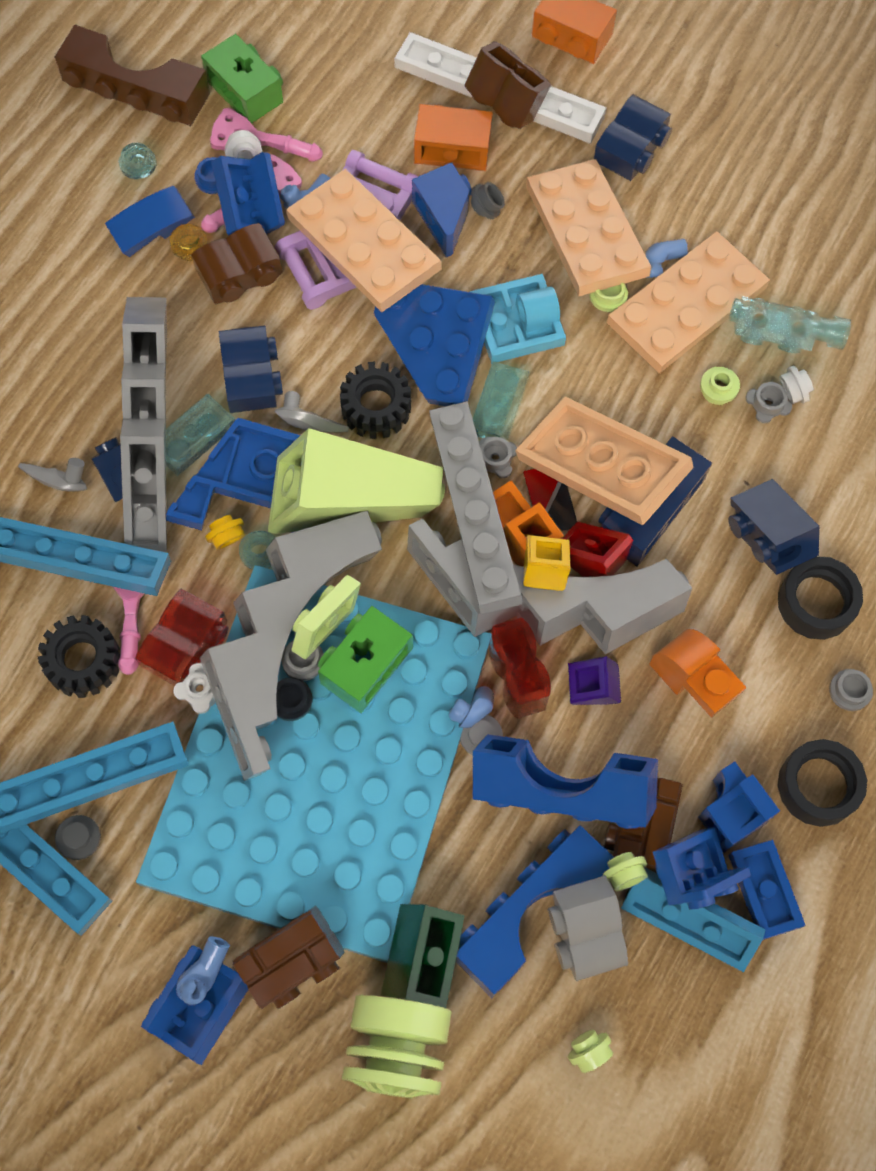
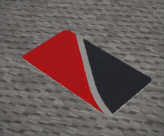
[523,469,577,531]

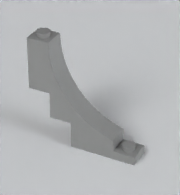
[120,297,167,552]
[200,511,382,781]
[407,519,692,655]

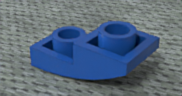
[105,185,195,257]

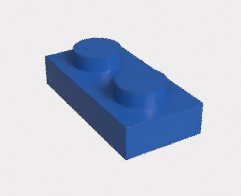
[728,840,806,940]

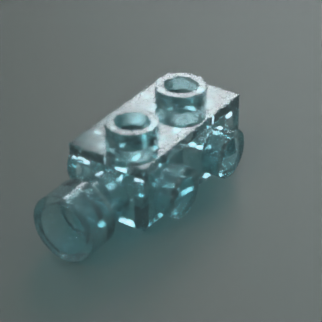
[729,296,851,353]

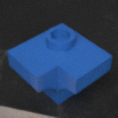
[698,761,780,853]

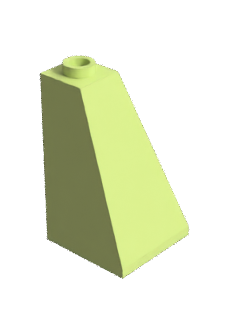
[268,428,445,534]

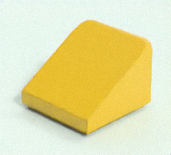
[523,535,570,591]

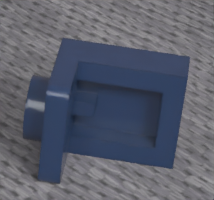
[90,437,123,502]

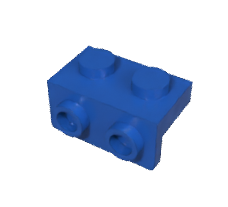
[211,152,285,235]
[653,827,751,910]
[141,945,248,1065]

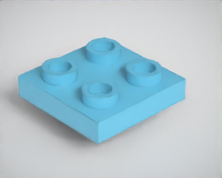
[470,274,566,364]

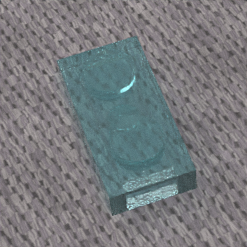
[473,361,530,441]
[166,394,235,476]

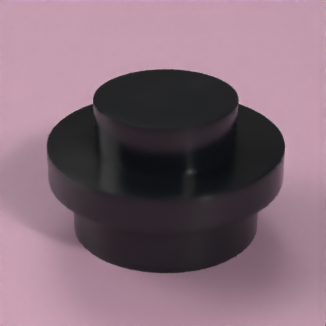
[276,678,313,721]

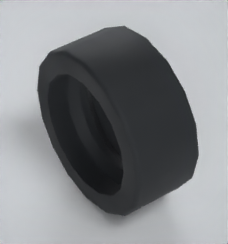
[778,556,863,640]
[778,739,868,827]

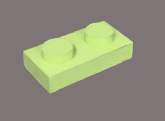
[291,575,361,660]

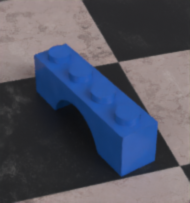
[473,734,658,829]
[456,825,614,999]

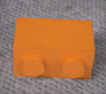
[532,0,617,64]
[414,104,493,171]

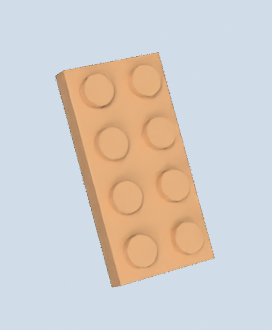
[526,159,651,296]
[286,169,442,312]
[607,231,770,374]
[515,396,694,526]

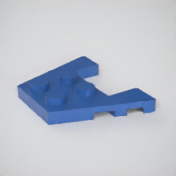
[166,417,301,533]

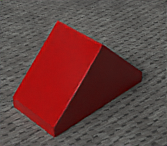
[562,522,633,577]

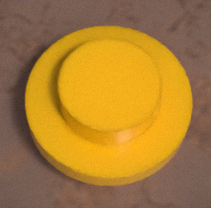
[205,515,245,550]

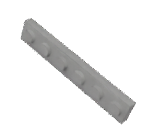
[429,401,523,614]

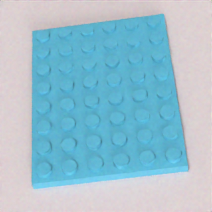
[136,565,492,963]

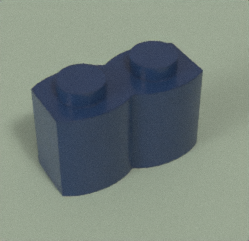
[594,94,672,181]
[219,325,283,413]

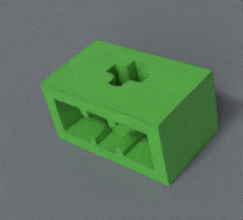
[201,33,283,124]
[318,605,413,713]

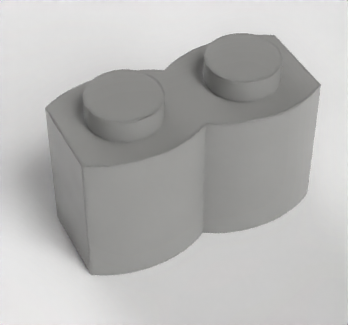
[548,876,628,981]

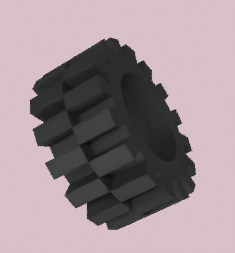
[340,361,411,439]
[38,615,120,698]

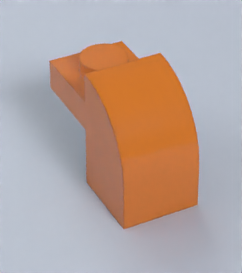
[493,480,564,567]
[649,629,747,718]

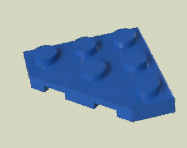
[373,284,495,407]

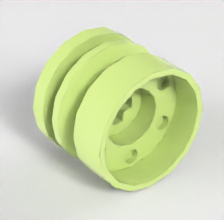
[342,995,451,1099]

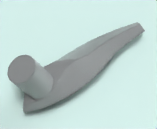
[275,391,349,433]
[18,458,87,492]

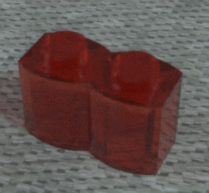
[135,589,229,686]
[489,617,551,719]

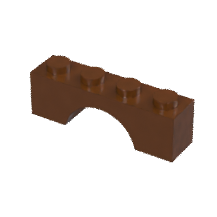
[54,24,210,126]

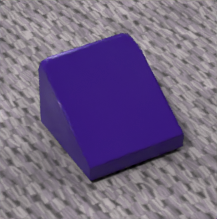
[568,656,621,705]

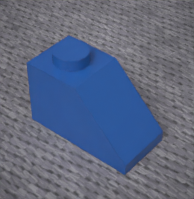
[412,162,471,258]

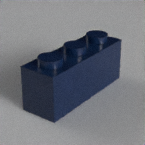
[598,436,712,567]

